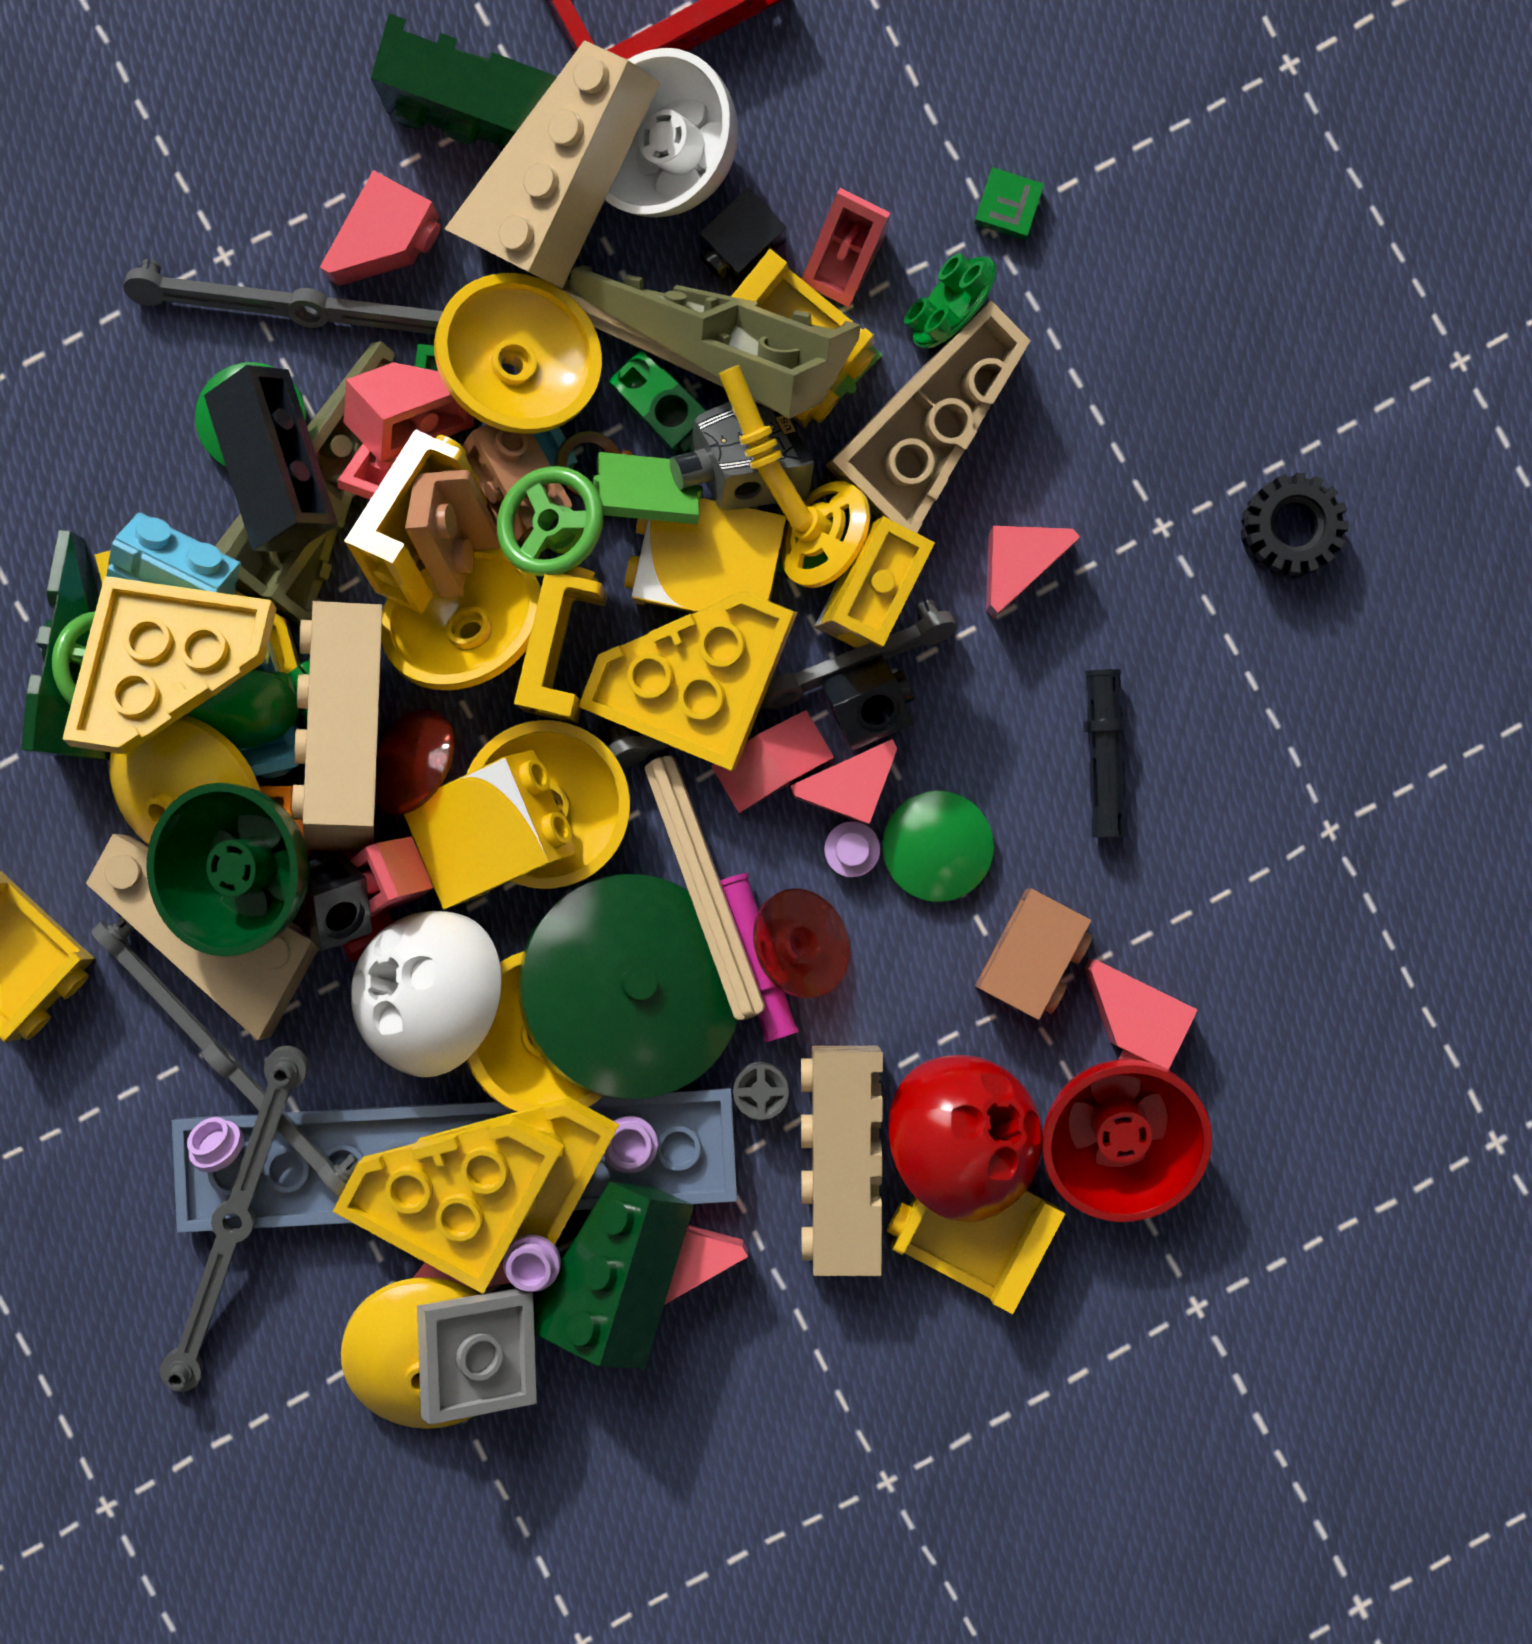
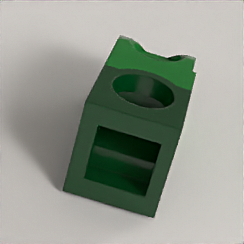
[608,350,707,457]

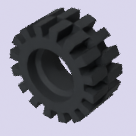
[1240,473,1349,578]

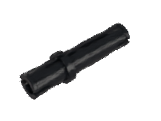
[1083,669,1128,838]

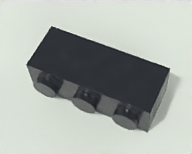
[204,365,338,552]

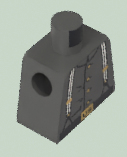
[670,401,814,511]

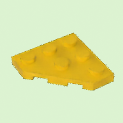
[62,576,277,755]
[578,591,797,771]
[416,1097,620,1245]
[332,1117,564,1294]

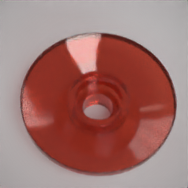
[375,709,455,815]
[753,888,850,999]

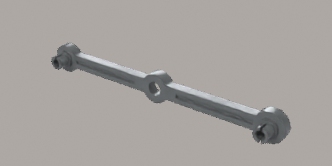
[123,259,443,335]
[608,599,957,769]
[91,916,359,1197]
[160,1045,309,1392]

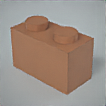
[975,888,1093,1020]

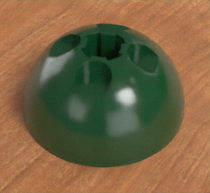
[146,783,310,957]

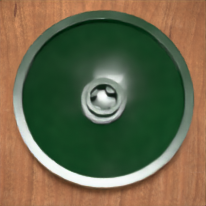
[518,874,738,1100]

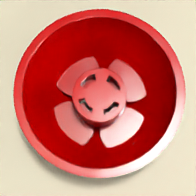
[889,1055,1043,1222]
[1042,1059,1212,1222]

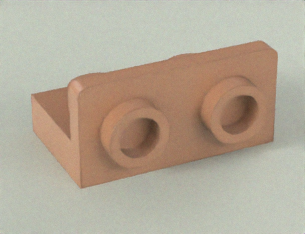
[462,424,572,546]
[405,470,500,598]

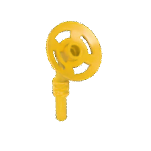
[718,365,870,588]

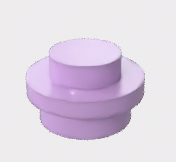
[824,822,880,877]
[603,1116,658,1173]
[187,1117,244,1172]
[503,1234,561,1292]

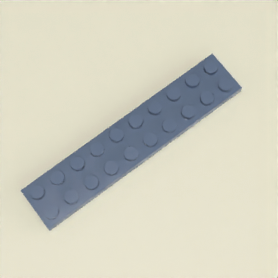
[172,1088,737,1233]

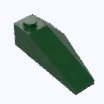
[21,530,111,761]

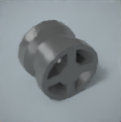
[733,1061,789,1120]

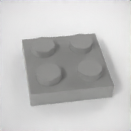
[417,1288,537,1425]

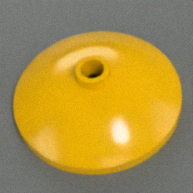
[434,273,602,434]
[381,547,541,690]
[109,715,260,845]
[466,720,630,889]
[467,951,602,1112]
[341,1277,480,1429]

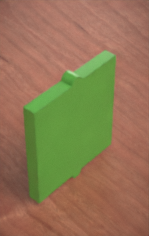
[593,452,703,524]

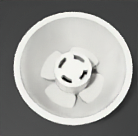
[605,48,738,217]
[351,911,501,1077]

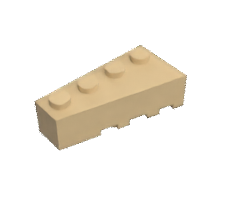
[444,40,661,288]
[825,300,1031,533]
[292,601,382,852]
[86,834,318,1040]
[801,1046,883,1276]

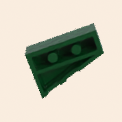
[370,13,557,152]
[533,1182,694,1369]

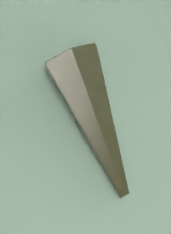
[570,265,861,419]
[215,341,395,625]

